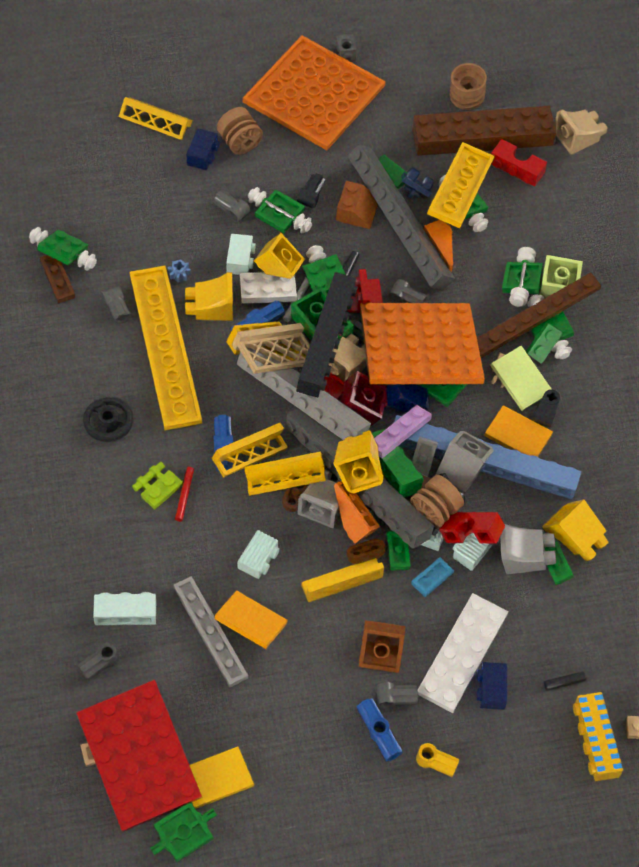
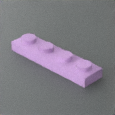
[374,405,432,458]

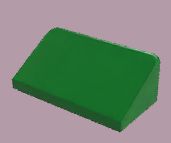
[379,154,407,189]

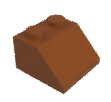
[336,181,378,229]
[359,620,406,673]

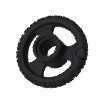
[83,397,133,442]

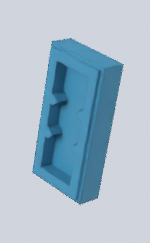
[411,557,454,597]

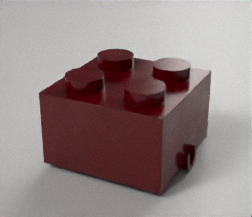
[340,371,389,427]

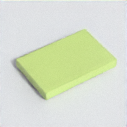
[490,346,551,411]

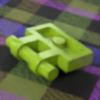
[132,462,183,510]

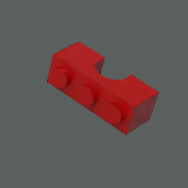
[491,139,547,187]
[438,512,505,544]

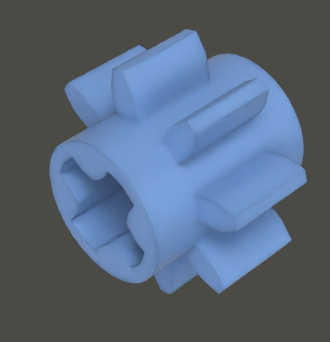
[168,259,191,283]

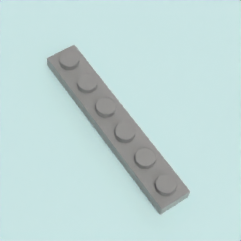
[173,576,248,687]

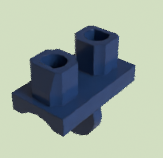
[401,167,434,199]

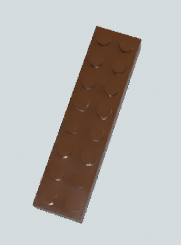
[412,106,556,156]

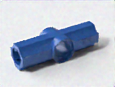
[231,301,285,331]
[214,415,233,472]
[357,698,403,762]

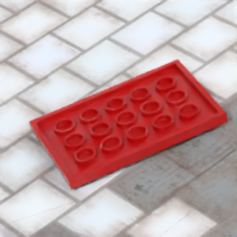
[76,680,202,832]

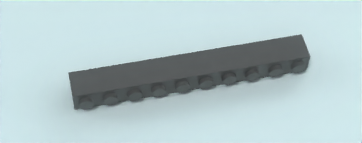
[347,144,455,290]
[285,408,434,549]

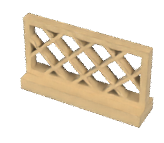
[232,323,310,374]

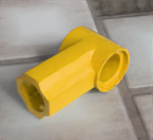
[416,743,460,777]

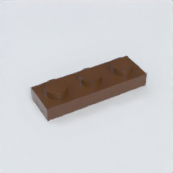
[40,255,76,303]

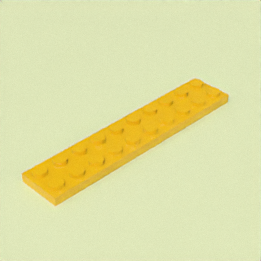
[130,266,202,430]

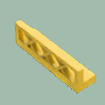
[119,97,193,140]
[212,422,288,477]
[245,451,326,496]
[301,558,384,603]

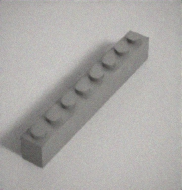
[237,348,371,440]

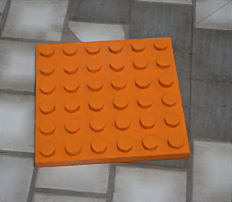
[243,35,386,150]
[360,303,485,384]

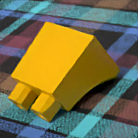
[185,272,233,321]
[333,431,383,493]
[542,499,609,561]

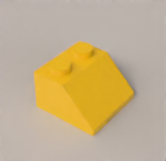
[254,233,305,279]

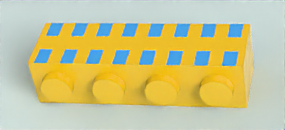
[573,692,623,781]

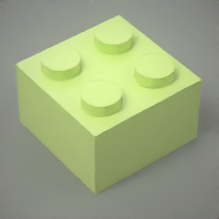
[539,255,583,298]

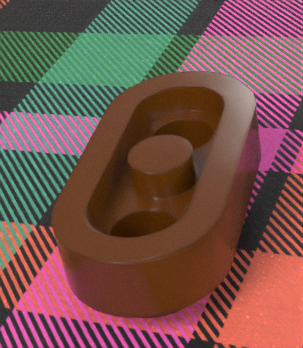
[282,477,309,512]
[347,539,385,564]

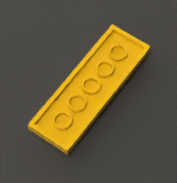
[427,142,494,228]

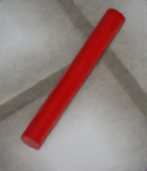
[175,467,194,522]

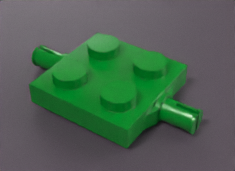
[150,802,217,862]

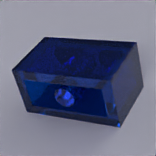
[186,128,220,171]
[386,384,429,413]
[476,662,507,710]

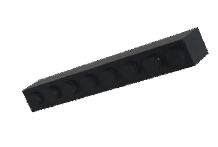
[296,272,358,398]

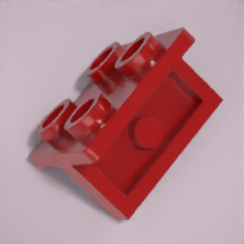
[347,269,383,313]

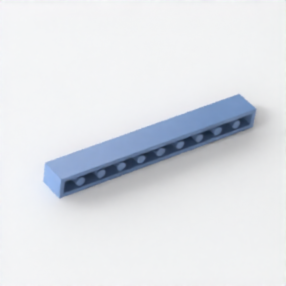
[394,415,581,500]

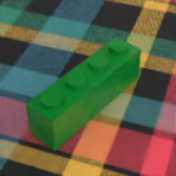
[372,428,424,498]

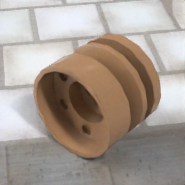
[450,63,487,110]
[217,107,263,155]
[411,475,464,528]

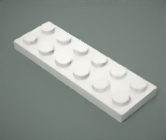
[418,593,508,713]

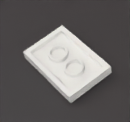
[240,272,297,303]

